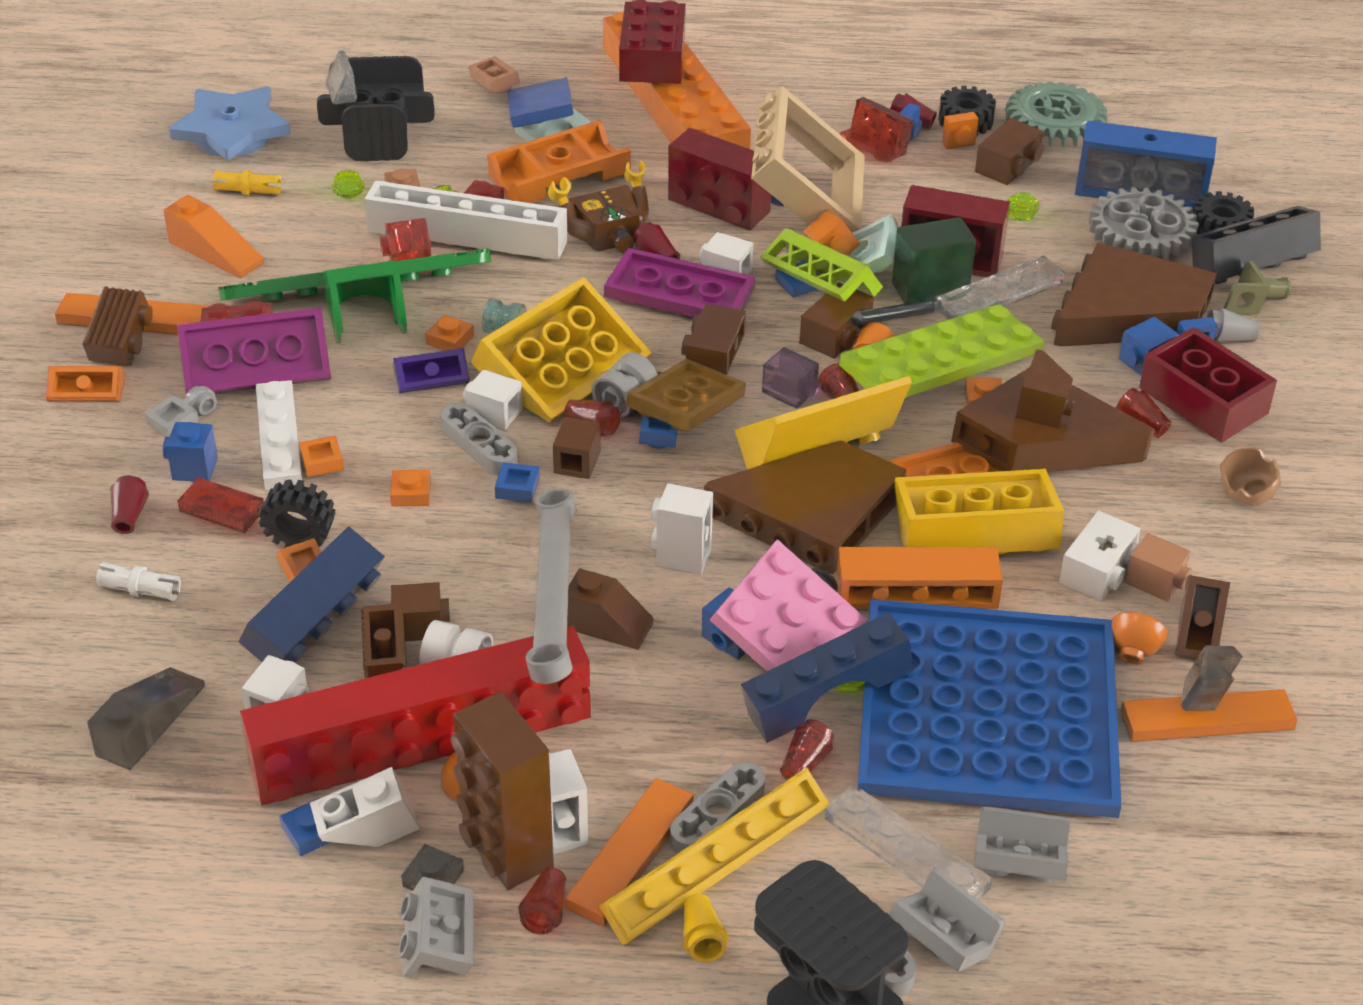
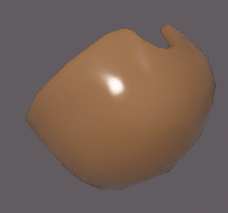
[1220,447,1281,506]

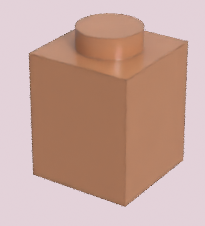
[1125,533,1192,602]

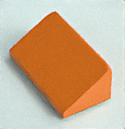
[46,366,126,401]

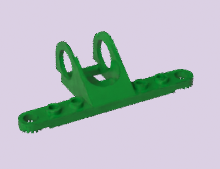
[218,248,491,344]

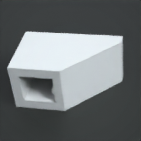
[310,767,419,847]

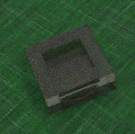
[401,844,464,891]

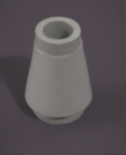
[1206,308,1260,342]

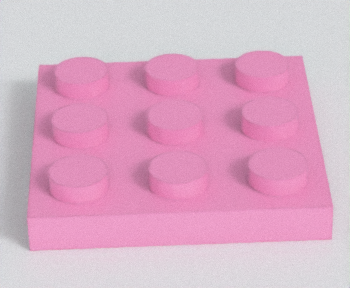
[709,539,867,671]

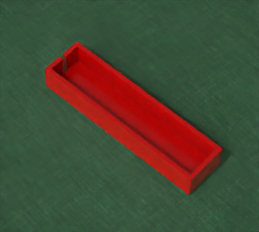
[240,626,591,806]

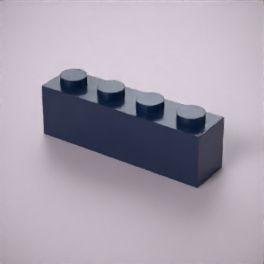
[238,526,385,663]

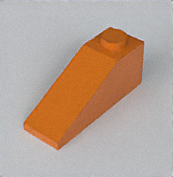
[163,194,264,279]

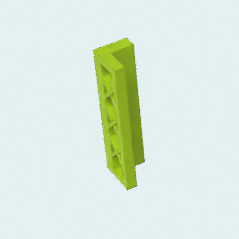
[760,228,883,302]

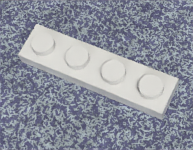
[256,380,302,490]

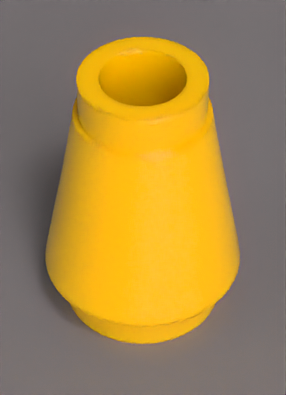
[683,894,729,963]

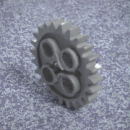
[1089,187,1198,260]

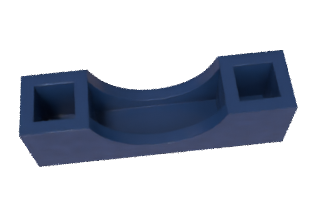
[741,612,914,743]

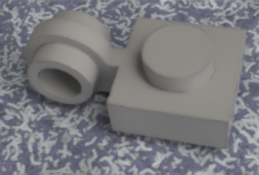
[144,386,217,437]

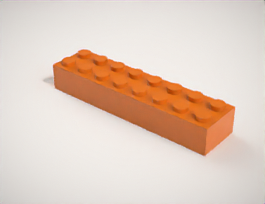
[603,12,751,149]

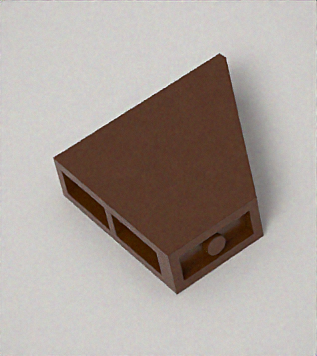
[1051,242,1217,346]
[951,367,1155,472]
[704,440,906,575]

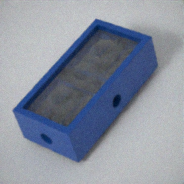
[1075,120,1217,211]

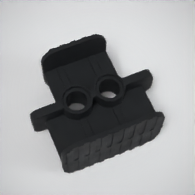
[317,56,435,161]
[754,860,909,1005]

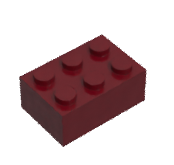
[619,0,686,84]
[668,127,771,231]
[898,185,1011,279]
[1139,327,1277,443]

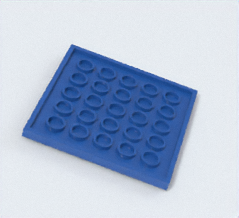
[857,599,1121,818]

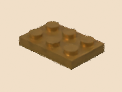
[626,359,746,432]

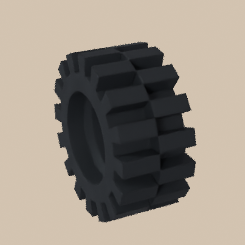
[938,86,996,136]
[1193,191,1254,234]
[259,479,336,548]

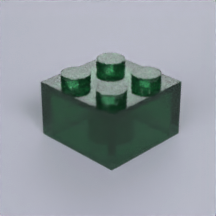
[892,217,976,304]

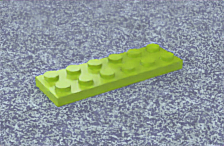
[839,304,1045,398]

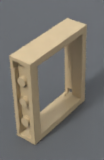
[751,86,864,233]

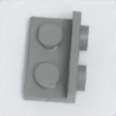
[398,877,473,978]

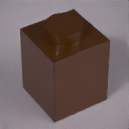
[553,417,601,479]
[391,582,450,642]

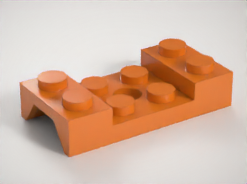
[487,120,631,203]

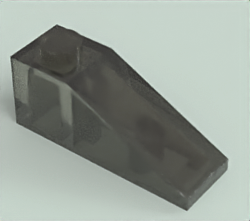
[87,667,205,771]

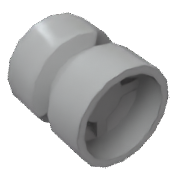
[592,352,658,419]

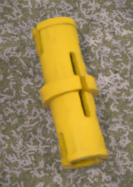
[213,170,282,196]

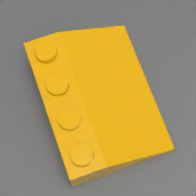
[471,277,652,422]
[734,376,912,469]

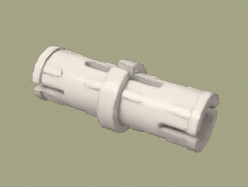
[96,562,181,601]

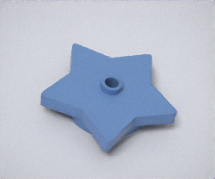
[169,86,290,160]

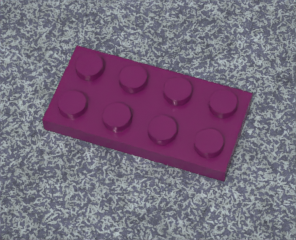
[604,248,755,318]
[177,307,331,395]

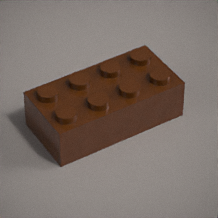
[451,691,554,890]

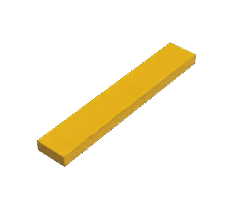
[599,768,830,945]

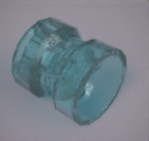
[482,298,526,334]

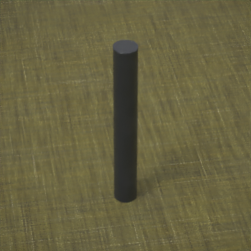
[853,300,935,325]

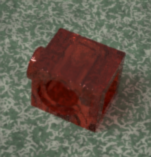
[380,218,431,261]

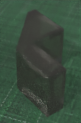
[1181,646,1243,711]

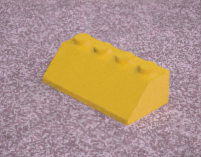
[895,469,1064,555]

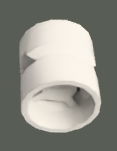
[419,620,493,665]

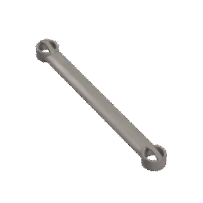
[525,488,577,684]

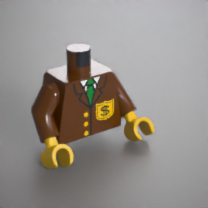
[548,161,649,253]

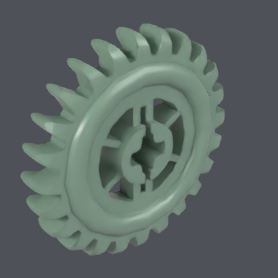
[1005,82,1108,148]

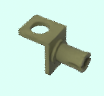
[1223,261,1291,314]

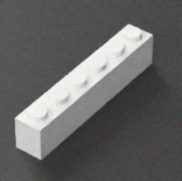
[365,181,568,260]

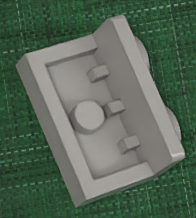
[975,806,1070,882]
[889,869,1005,972]

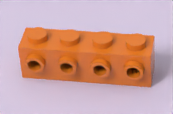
[837,547,1003,609]

